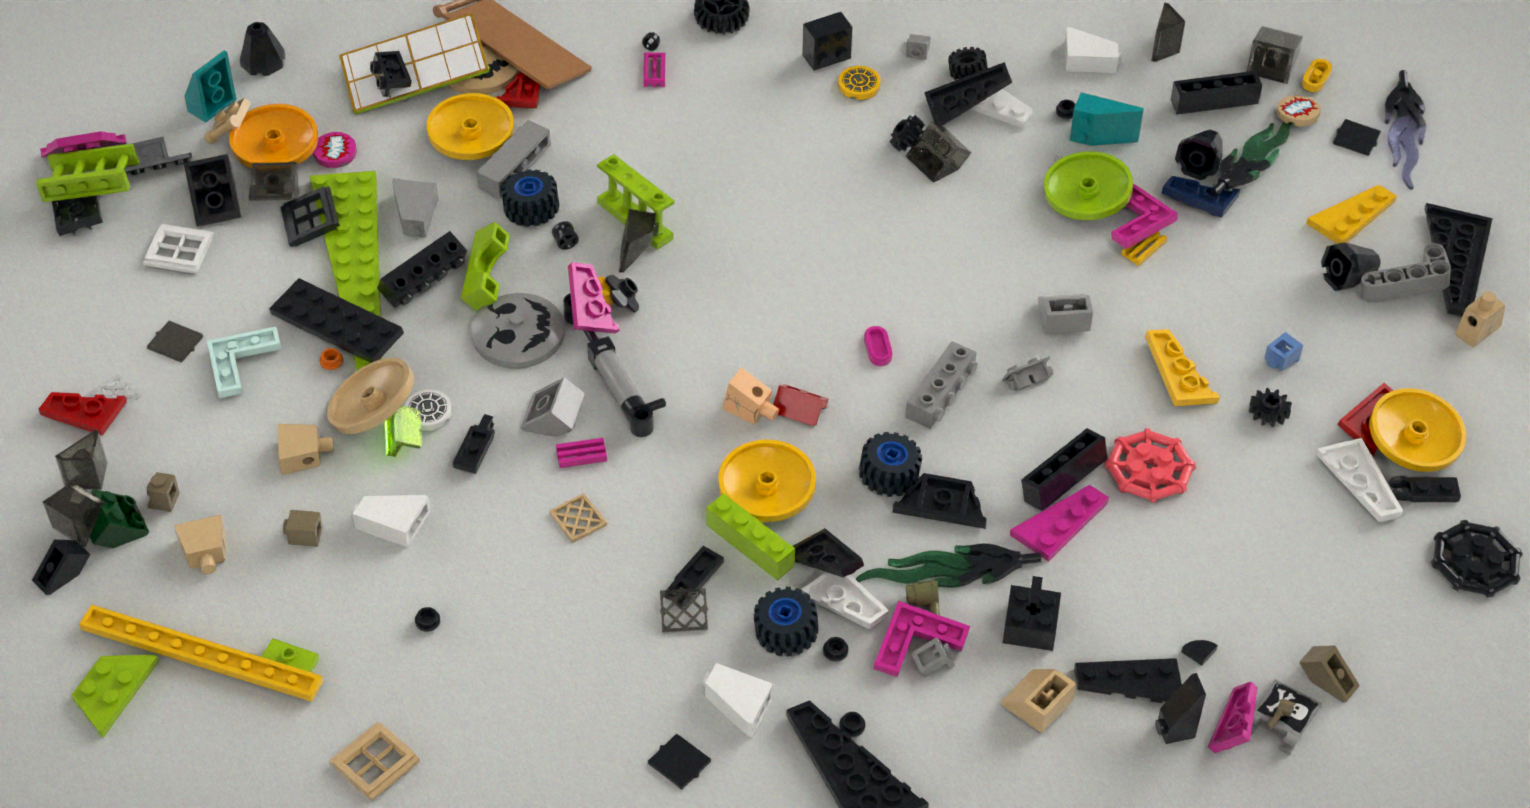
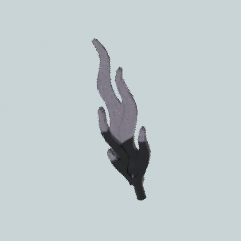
[1384,70,1426,190]

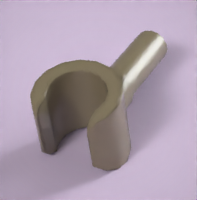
[1266,699,1295,730]

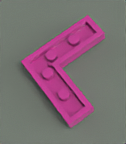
[1111,183,1178,249]
[873,601,970,677]

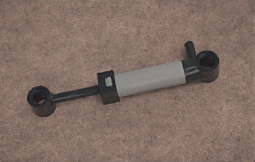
[563,293,666,437]

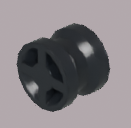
[552,221,579,250]

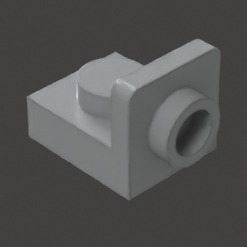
[906,34,931,60]
[911,637,955,677]

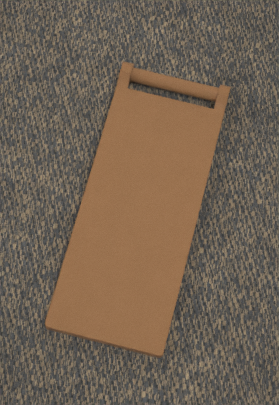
[433,0,592,90]

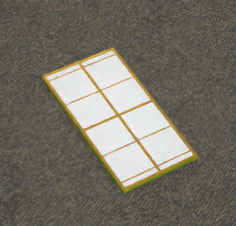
[339,13,490,115]

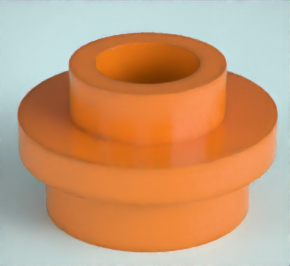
[320,348,343,370]

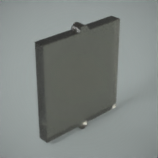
[147,321,203,363]

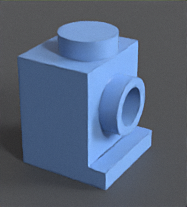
[1264,332,1303,371]

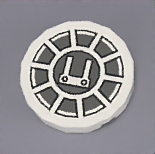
[404,389,452,431]

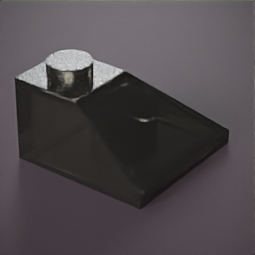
[619,209,659,273]

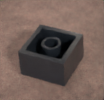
[802,12,853,71]

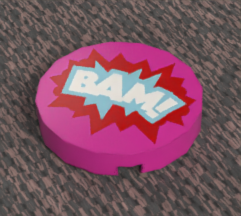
[313,132,357,168]

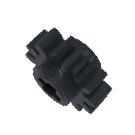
[889,115,925,152]
[1248,388,1292,427]

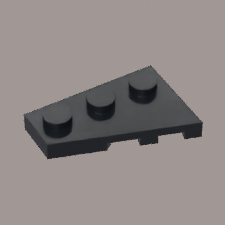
[793,528,864,578]

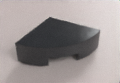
[1181,640,1218,666]

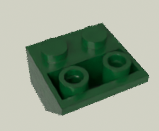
[77,489,149,548]

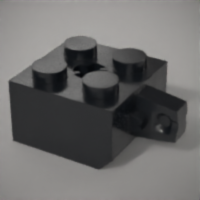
[1002,576,1061,651]

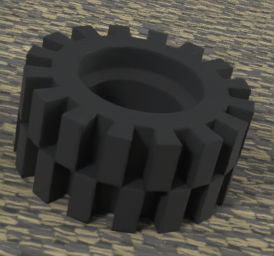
[948,47,988,80]

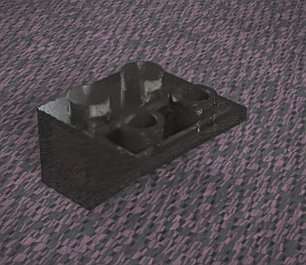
[906,122,972,182]

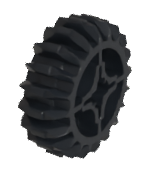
[694,0,750,34]

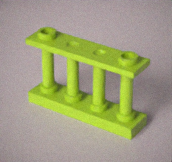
[36,144,139,202]
[597,154,675,250]

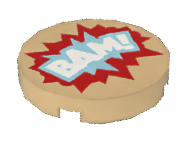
[1277,95,1321,127]

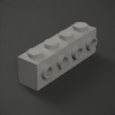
[477,120,551,198]
[906,341,978,429]

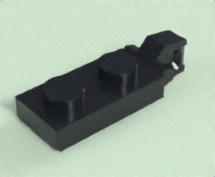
[453,414,495,474]

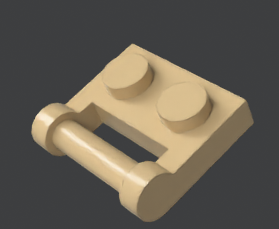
[204,98,251,144]

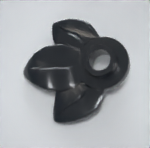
[605,275,639,313]

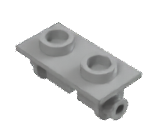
[1002,356,1053,391]

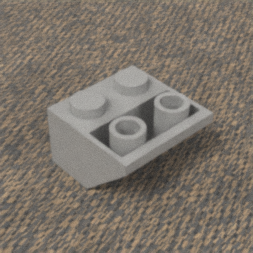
[1038,294,1093,334]

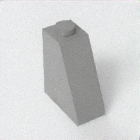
[392,178,439,237]

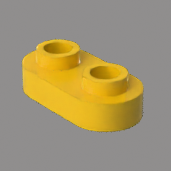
[1302,59,1332,92]

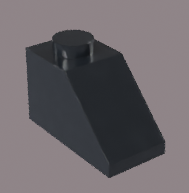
[32,539,91,595]

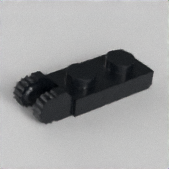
[1389,476,1461,502]
[664,546,724,608]

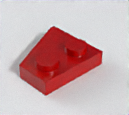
[496,72,541,108]

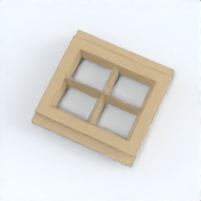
[330,722,420,801]

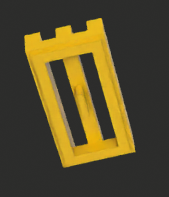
[1121,231,1167,266]

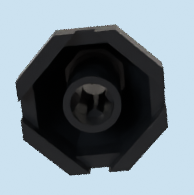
[240,22,285,76]
[1175,129,1223,181]
[1321,242,1381,291]

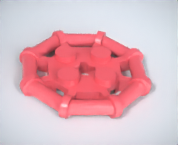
[1105,428,1196,503]

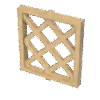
[549,493,607,543]

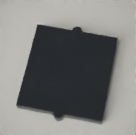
[1333,119,1381,156]
[648,733,711,790]

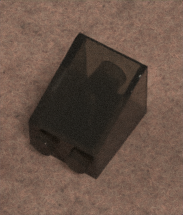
[1247,26,1303,84]

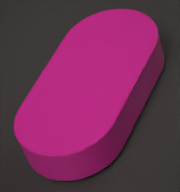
[864,326,892,366]

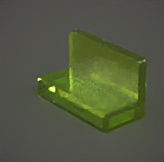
[385,406,422,457]

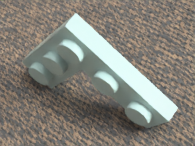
[207,326,281,398]

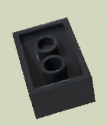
[183,154,241,227]

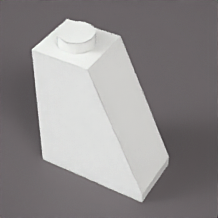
[1064,27,1122,73]
[352,495,431,548]
[703,663,773,738]

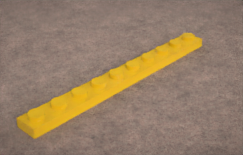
[79,604,323,702]

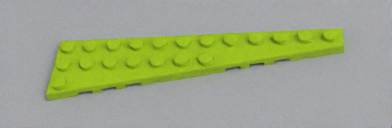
[309,171,382,370]

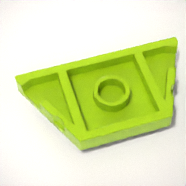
[71,655,159,738]

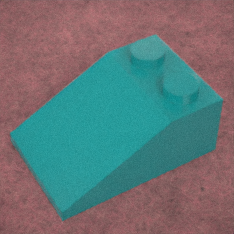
[184,50,237,123]
[1069,92,1144,146]

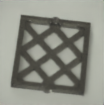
[660,588,708,633]

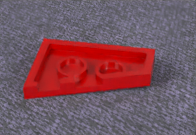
[1337,382,1394,456]
[38,392,127,436]

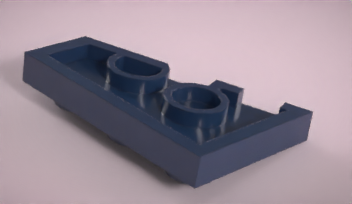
[1161,176,1241,218]

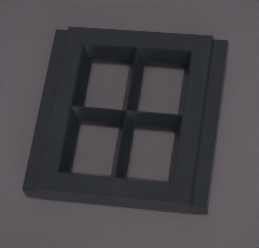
[280,186,340,247]

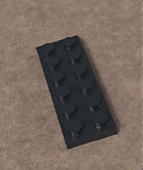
[269,278,404,363]

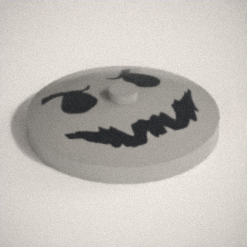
[471,293,564,368]

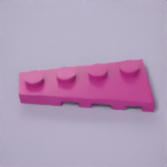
[1010,485,1109,562]

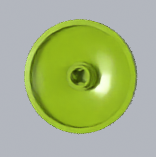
[1044,151,1133,220]

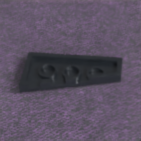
[924,62,1012,129]
[1074,658,1182,703]

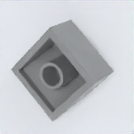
[521,377,585,437]

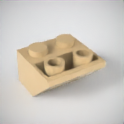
[1001,669,1076,734]

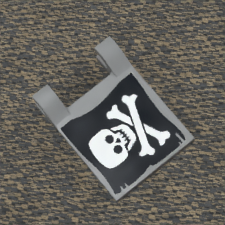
[1251,679,1321,755]

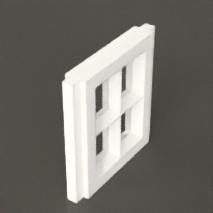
[143,224,214,274]

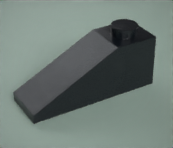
[1155,673,1206,744]

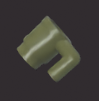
[906,580,940,615]

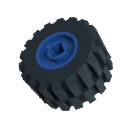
[501,169,559,227]
[859,432,922,497]
[753,586,819,657]

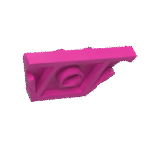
[40,131,127,158]

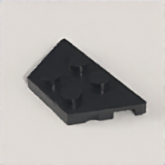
[892,473,987,529]

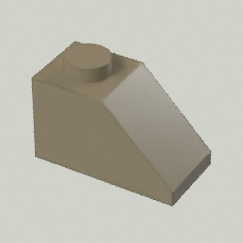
[1299,645,1360,702]

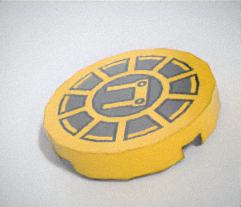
[838,65,881,100]

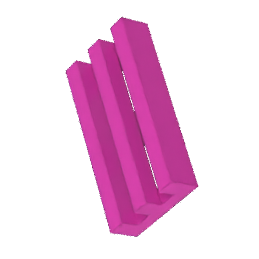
[644,53,666,87]
[556,438,607,468]

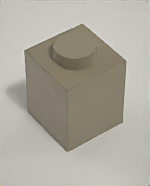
[283,510,323,547]

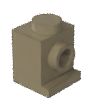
[147,472,180,512]

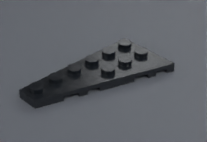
[1424,203,1493,317]
[786,700,929,808]

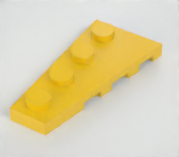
[1306,185,1397,244]
[1145,329,1220,406]

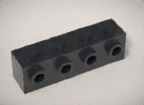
[1170,71,1263,115]
[377,231,467,308]
[1021,428,1108,511]

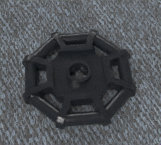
[1431,520,1523,597]

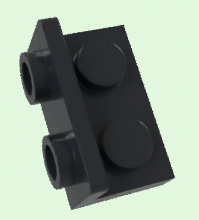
[370,51,412,97]

